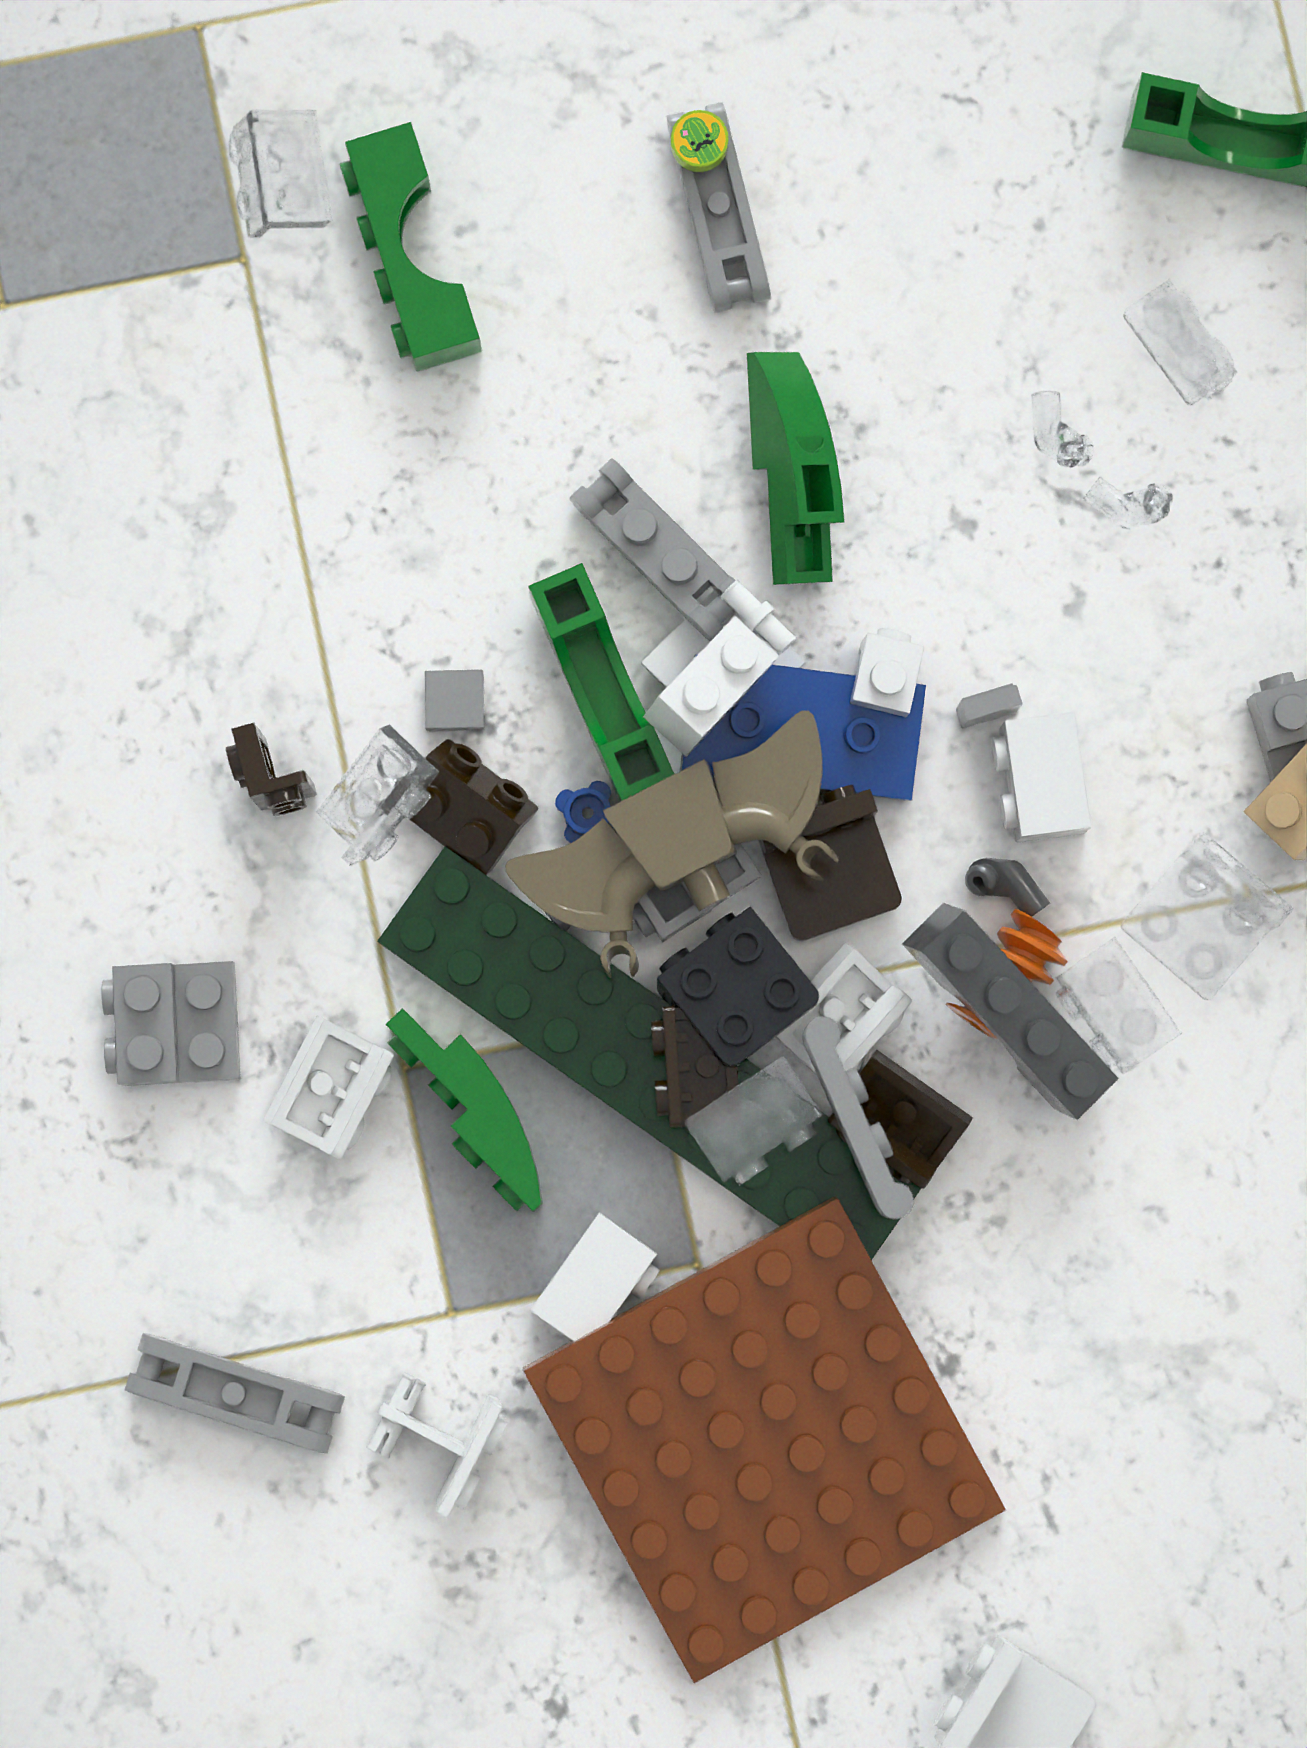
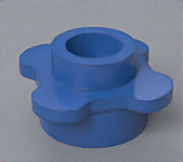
[555,781,615,843]

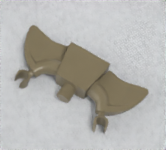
[505,711,839,978]

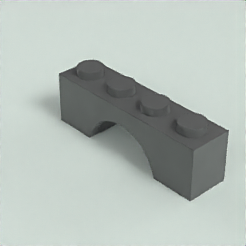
[902,903,1119,1120]

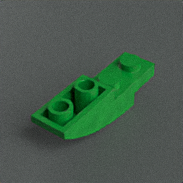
[747,352,845,585]
[385,1008,543,1212]

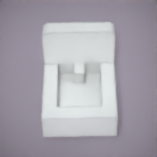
[850,628,925,717]

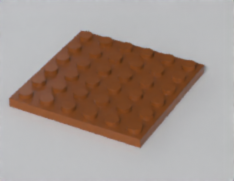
[523,1196,1006,1683]

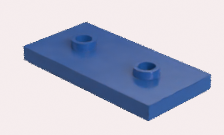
[680,655,926,801]

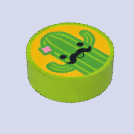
[671,110,729,172]

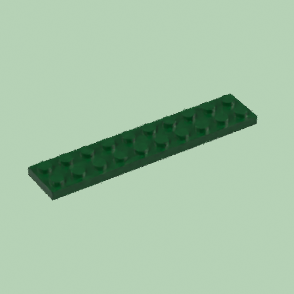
[377,846,922,1260]

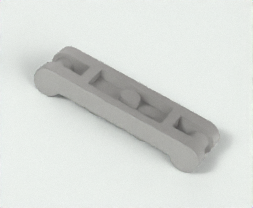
[666,102,771,313]
[569,458,736,642]
[802,1016,914,1219]
[125,1333,345,1453]

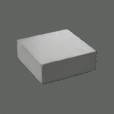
[425,670,485,731]
[956,683,1023,729]

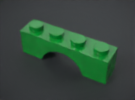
[1121,72,1307,187]
[339,122,482,372]
[528,563,674,802]

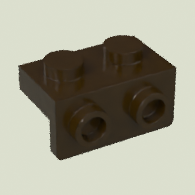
[225,722,317,816]
[393,739,539,875]
[651,1006,741,1128]
[828,1050,973,1189]

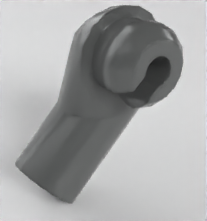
[965,858,1050,917]

